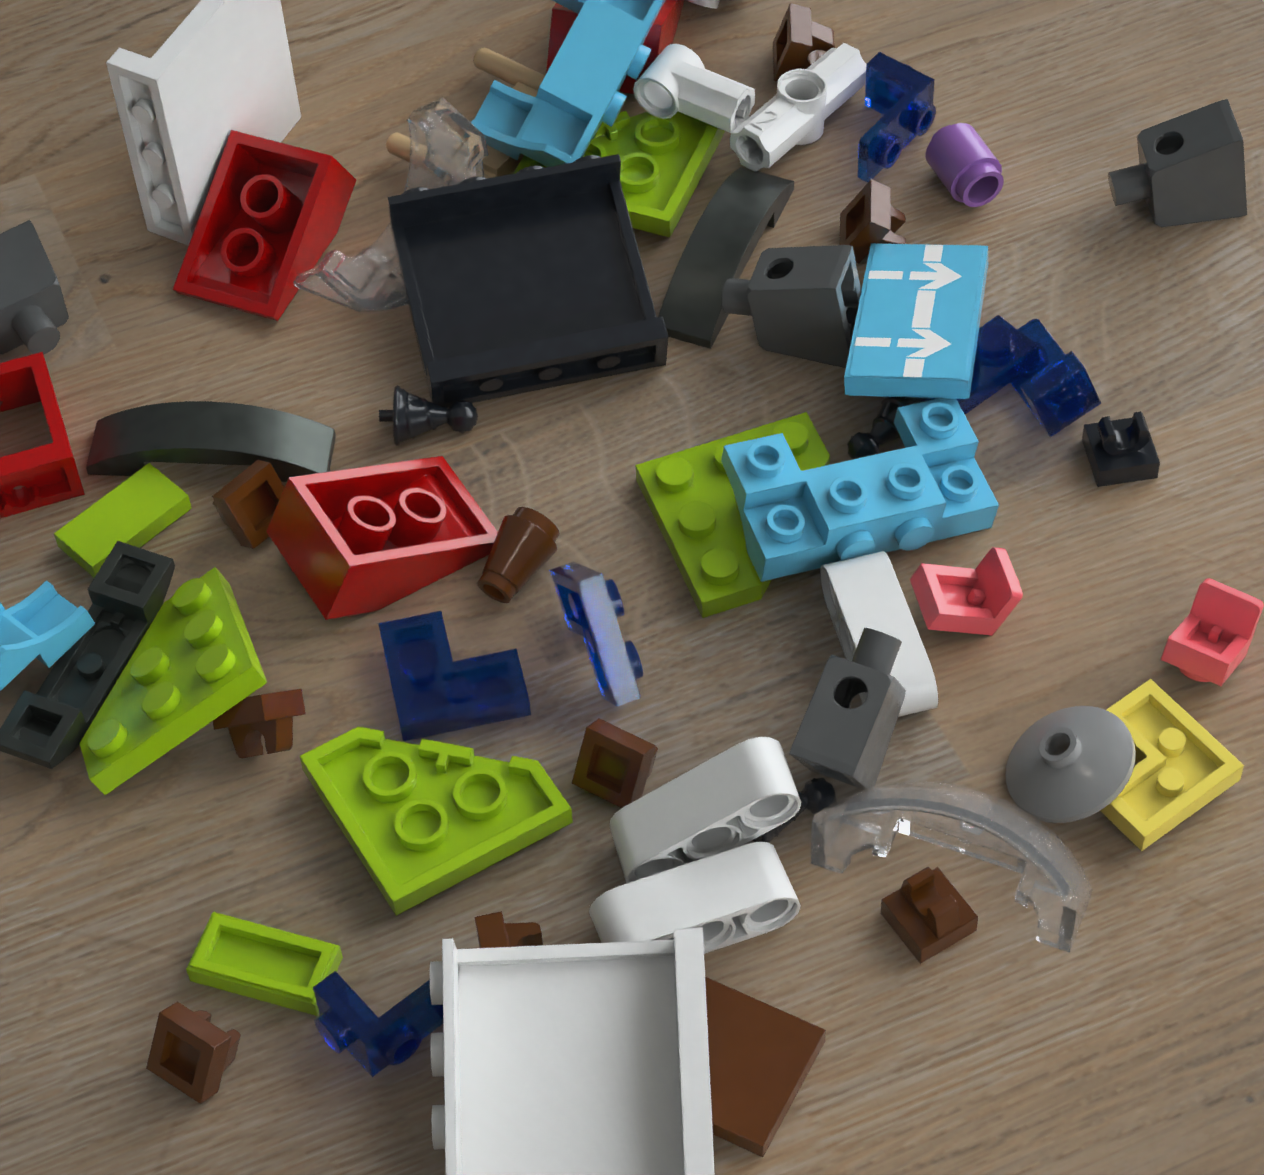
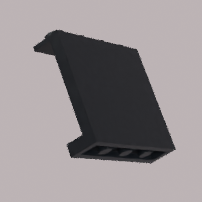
[388,154,668,408]

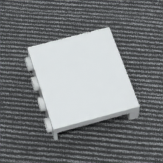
[106,0,301,246]
[430,927,715,1175]

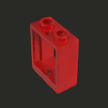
[0,351,85,519]

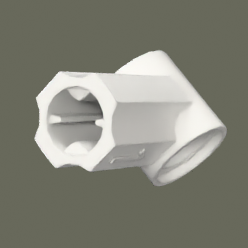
[633,43,755,133]

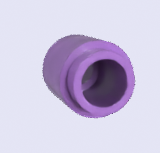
[925,123,1004,207]

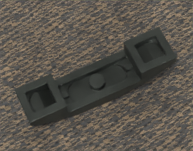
[658,167,794,349]
[86,401,336,482]
[0,541,175,769]

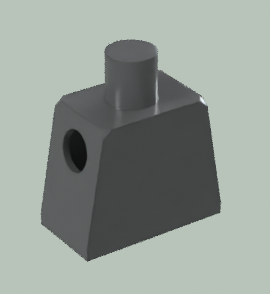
[1108,99,1247,227]
[0,220,69,354]
[722,245,861,368]
[789,628,906,793]

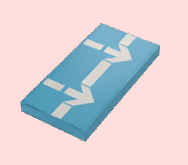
[844,243,988,399]

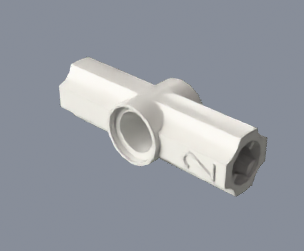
[730,43,870,173]

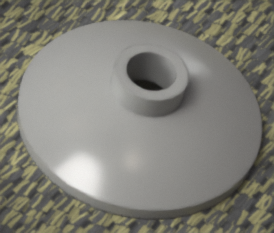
[1005,706,1136,823]

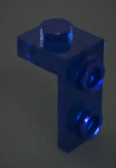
[858,52,936,183]
[988,319,1101,437]
[313,971,443,1077]

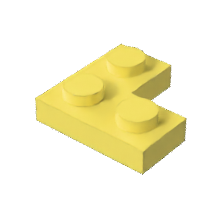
[1100,679,1244,851]

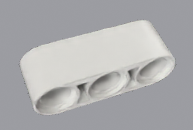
[820,551,938,717]
[610,737,801,883]
[589,842,801,954]

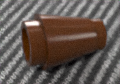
[477,507,560,603]

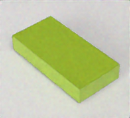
[54,463,192,577]
[186,912,343,1016]

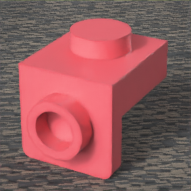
[910,547,1023,636]
[1161,578,1264,686]

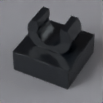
[1082,411,1160,487]

